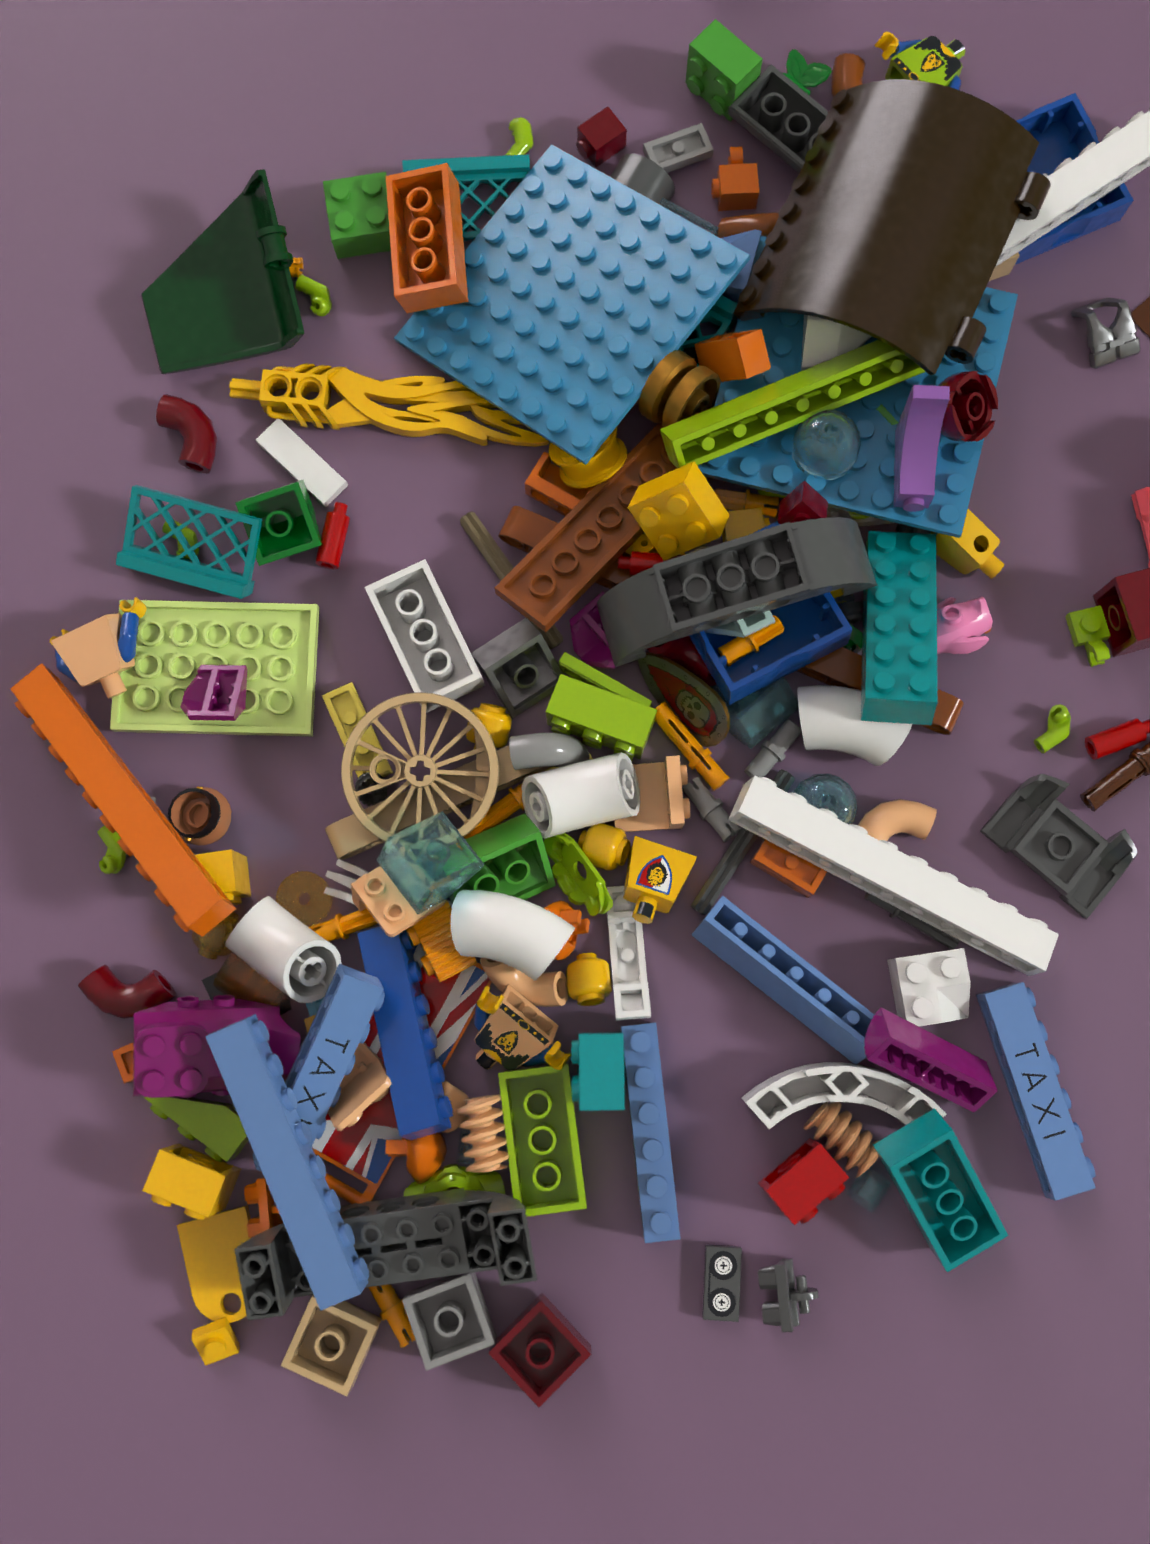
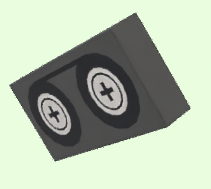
[702,1244,742,1322]

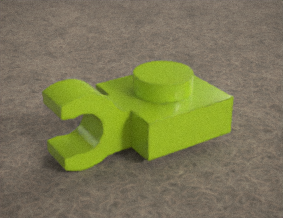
[1065,605,1111,667]

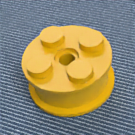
[549,427,627,488]

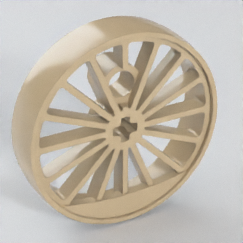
[341,692,499,850]

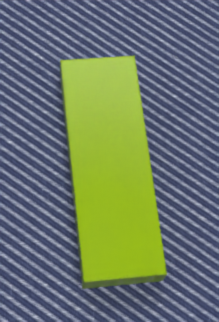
[559,652,652,707]

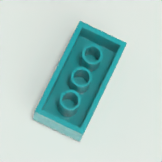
[571,1032,625,1111]
[873,1108,1009,1272]

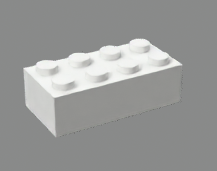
[365,559,485,713]

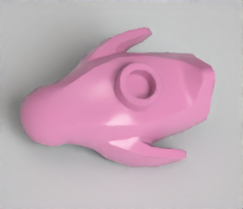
[937,596,993,654]

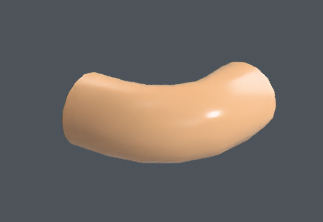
[858,799,937,841]
[480,958,569,1007]

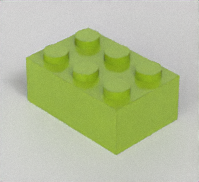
[546,674,657,761]

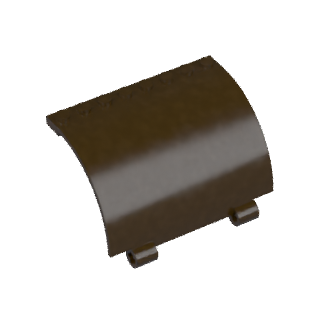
[733,79,1051,375]

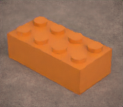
[385,163,468,313]

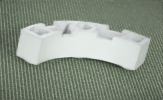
[742,1062,946,1129]

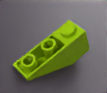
[145,1096,249,1162]

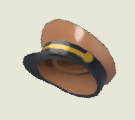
[168,786,231,845]

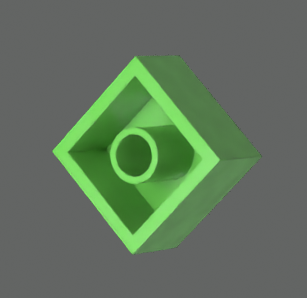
[685,19,763,122]
[323,172,391,259]

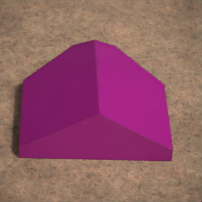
[569,591,616,670]
[180,665,247,721]

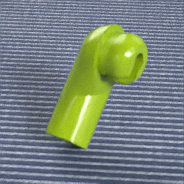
[1034,704,1071,754]

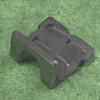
[1071,298,1141,369]

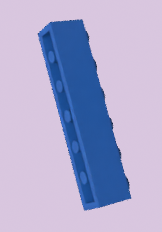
[357,926,453,1140]

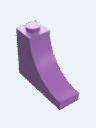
[894,385,950,512]

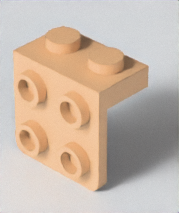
[614,755,690,832]
[351,849,446,937]
[328,1043,391,1131]

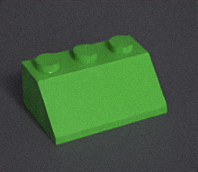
[432,813,556,905]

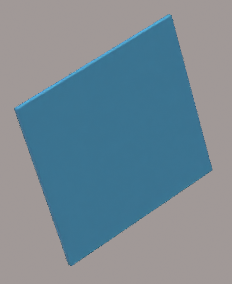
[394,144,751,465]
[698,236,1018,538]

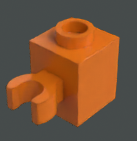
[711,146,759,211]

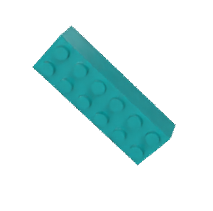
[861,531,938,725]

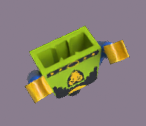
[874,32,965,90]

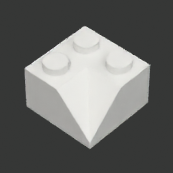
[887,948,971,1026]

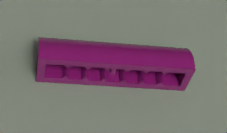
[864,1007,998,1112]

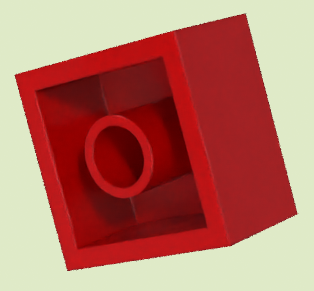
[758,1138,849,1225]

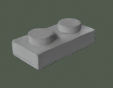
[643,123,714,173]

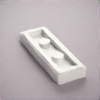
[256,419,348,508]

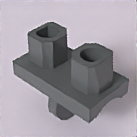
[758,1258,819,1332]

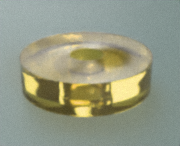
[276,871,332,926]

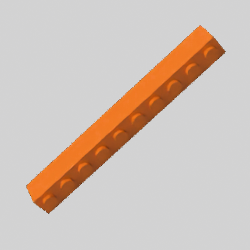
[10,663,236,937]

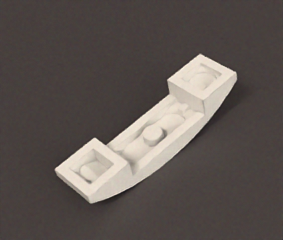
[607,886,651,1020]

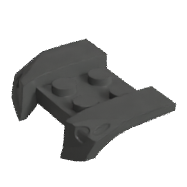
[980,774,1138,919]

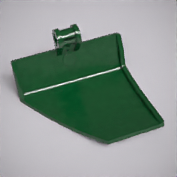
[141,169,304,375]

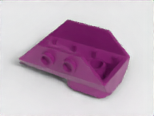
[133,995,300,1098]

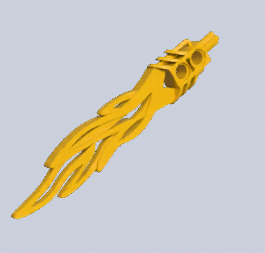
[229,363,549,447]

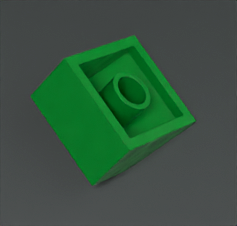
[235,479,322,566]

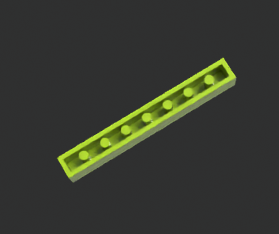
[660,340,926,468]

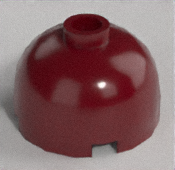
[938,371,998,442]

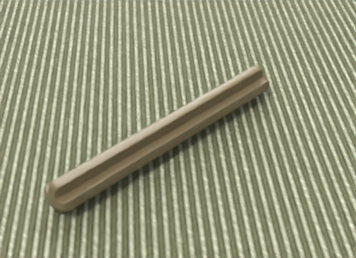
[460,511,563,649]

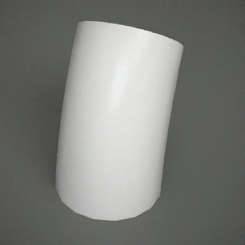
[797,685,912,766]
[522,753,640,839]
[451,890,575,981]
[225,896,342,1003]

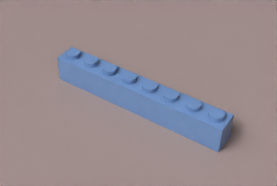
[205,1014,369,1311]

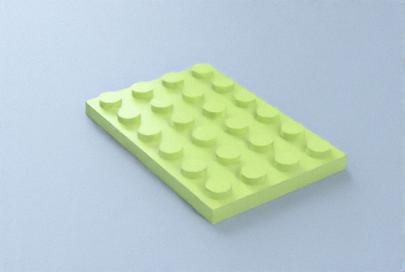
[110,600,319,737]

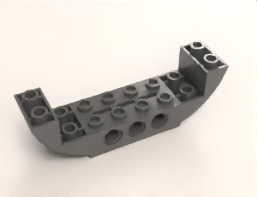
[596,517,877,667]
[234,1188,537,1320]

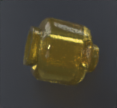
[191,911,239,960]

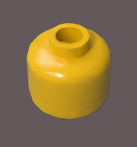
[465,703,512,749]
[578,823,631,871]
[566,953,612,1006]

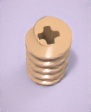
[457,1094,509,1173]
[803,1102,879,1178]

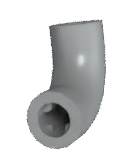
[509,732,589,770]

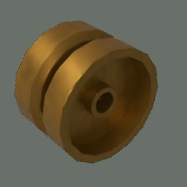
[639,350,721,428]

